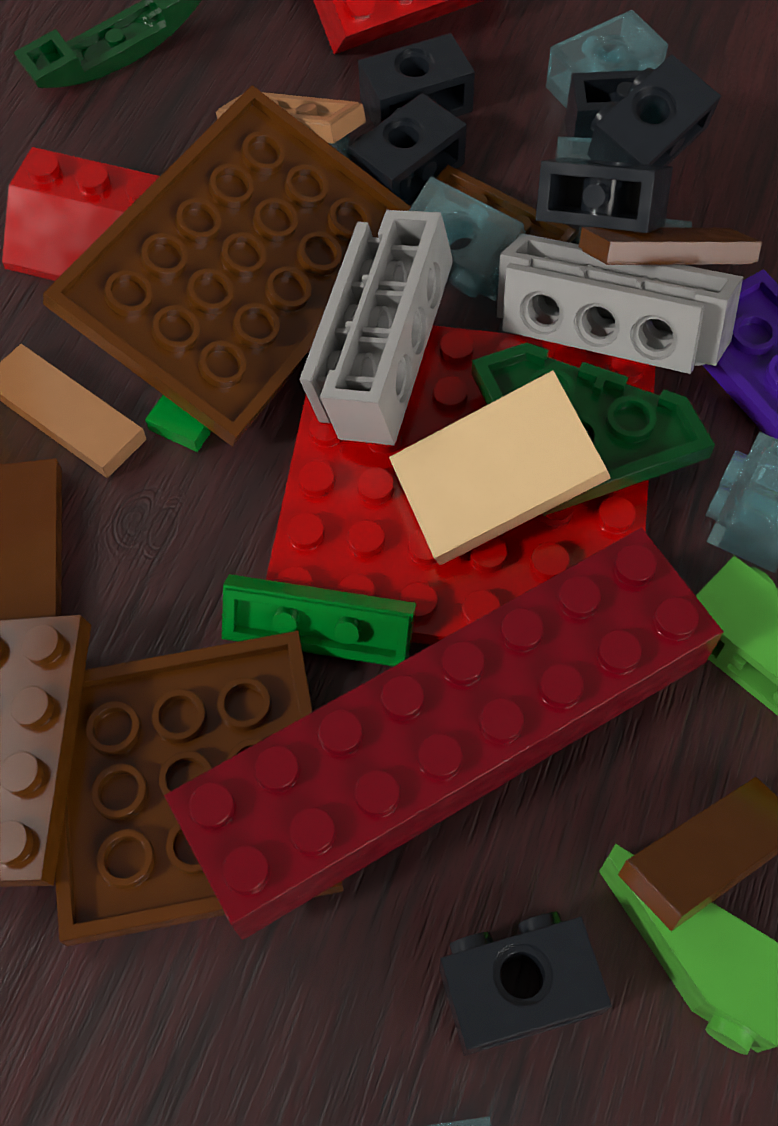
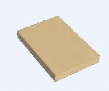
[389,370,611,565]

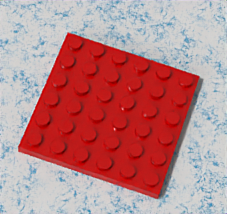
[266,326,656,645]

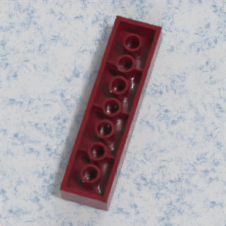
[164,527,724,940]

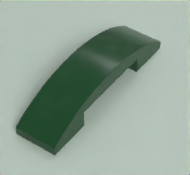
[14,0,202,88]

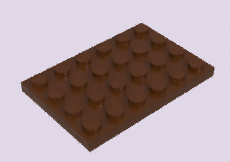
[43,85,416,447]

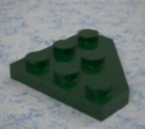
[471,342,715,516]

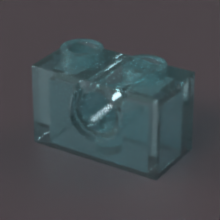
[546,10,668,109]
[409,177,526,301]
[705,432,778,573]

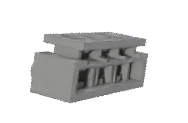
[299,210,453,446]
[497,233,743,374]

